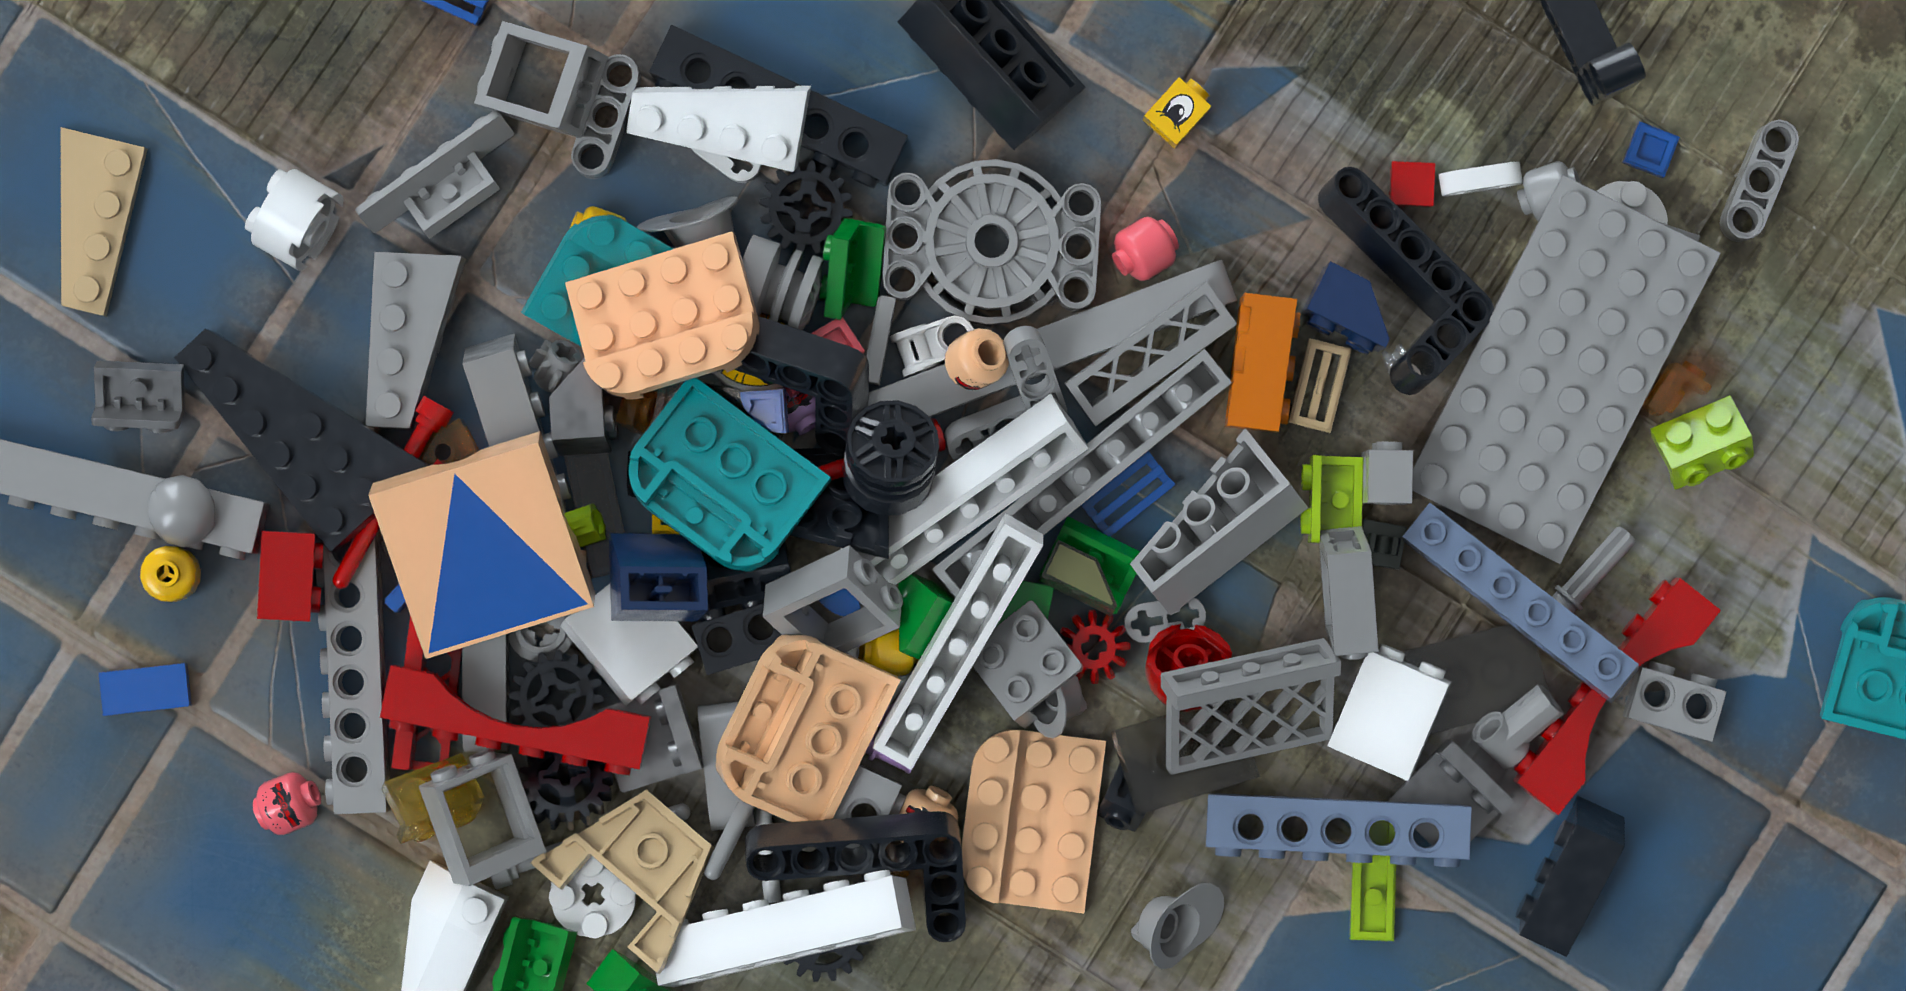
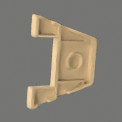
[531,790,714,974]

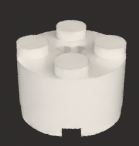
[245,169,344,271]

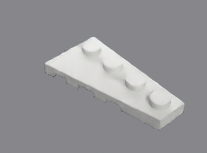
[626,86,811,172]

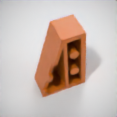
[1225,293,1300,433]

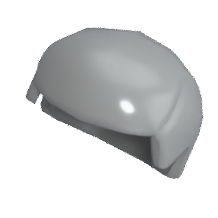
[148,475,215,547]

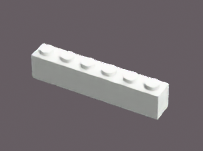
[841,394,1089,585]
[873,513,1043,770]
[656,870,916,987]

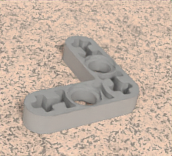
[943,326,1068,460]

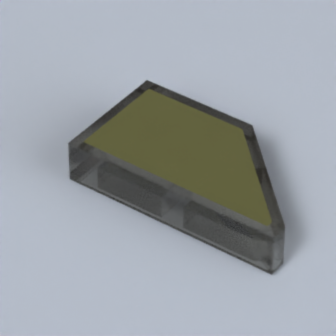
[1039,540,1117,616]

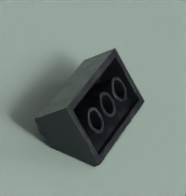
[897,0,1086,150]

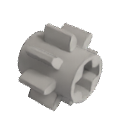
[529,340,581,393]

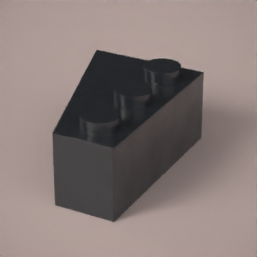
[1515,795,1625,957]

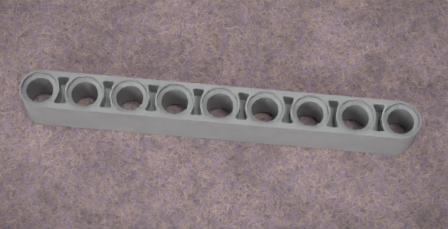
[868,260,1237,417]

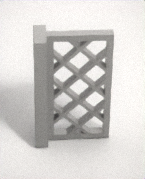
[1161,638,1341,775]

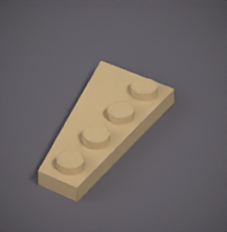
[61,127,148,317]

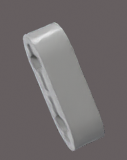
[1124,598,1206,642]

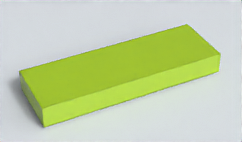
[1349,820,1396,941]

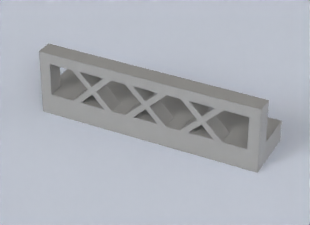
[1065,281,1237,426]

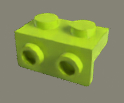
[1650,395,1754,489]
[1300,455,1363,543]

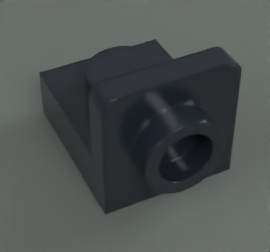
[1097,755,1163,832]

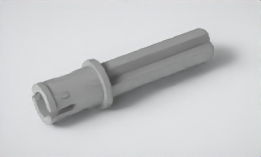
[1552,526,1635,613]

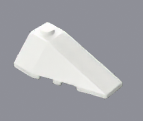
[401,860,509,991]

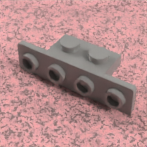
[355,110,514,239]

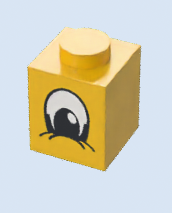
[1143,77,1211,149]

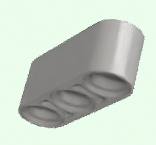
[571,54,641,179]
[1719,120,1799,242]
[462,634,510,752]
[697,701,755,831]

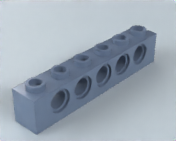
[1402,503,1639,704]
[1206,793,1472,867]

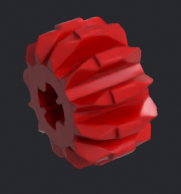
[1060,610,1131,684]

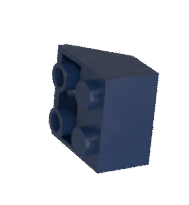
[1301,261,1390,355]
[609,533,708,621]

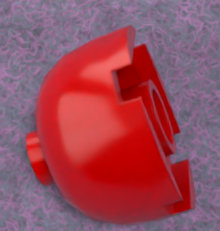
[1145,624,1232,712]

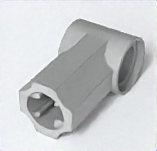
[1472,684,1564,768]

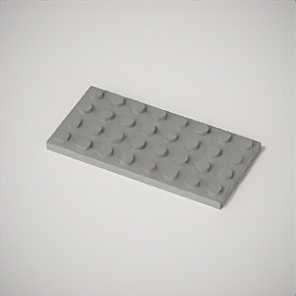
[1412,174,1721,564]

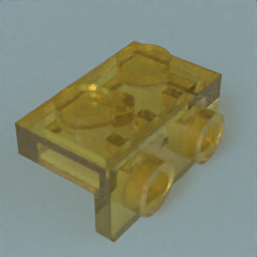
[381,753,485,844]

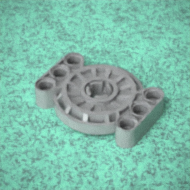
[883,159,1101,325]

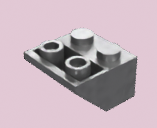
[549,357,619,456]

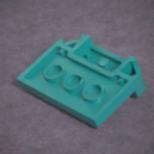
[521,214,681,397]
[629,377,831,572]
[1820,597,1906,740]

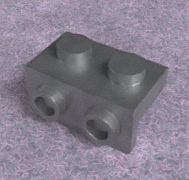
[91,360,185,433]

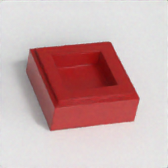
[1389,161,1435,207]

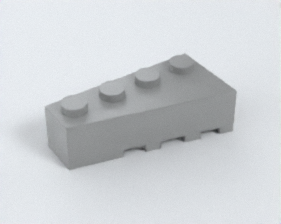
[366,252,467,430]
[463,333,572,513]
[1130,428,1308,615]

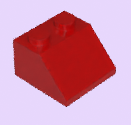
[257,531,324,622]

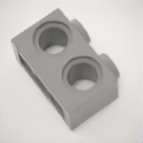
[1622,661,1727,742]

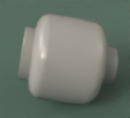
[1517,161,1581,221]

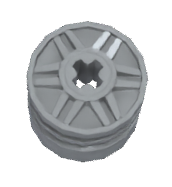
[742,235,824,330]

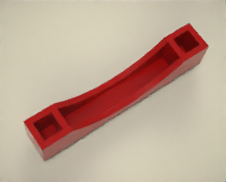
[1512,578,1721,815]
[380,665,652,776]

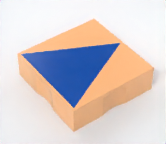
[368,431,596,659]

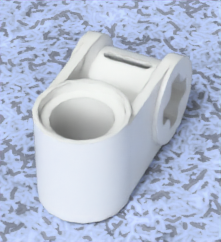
[889,316,975,377]

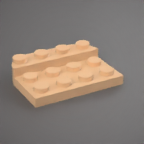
[565,231,759,399]
[715,634,901,822]
[961,729,1106,914]

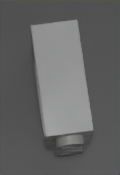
[474,21,608,139]
[1319,526,1379,660]
[763,545,903,653]
[419,749,546,886]

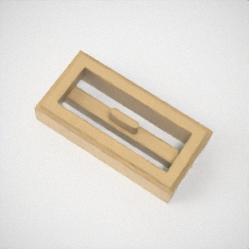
[1288,338,1352,433]

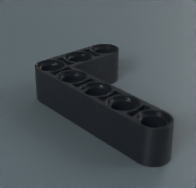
[1539,0,1646,106]
[1318,167,1494,395]
[734,316,869,456]
[745,811,966,942]

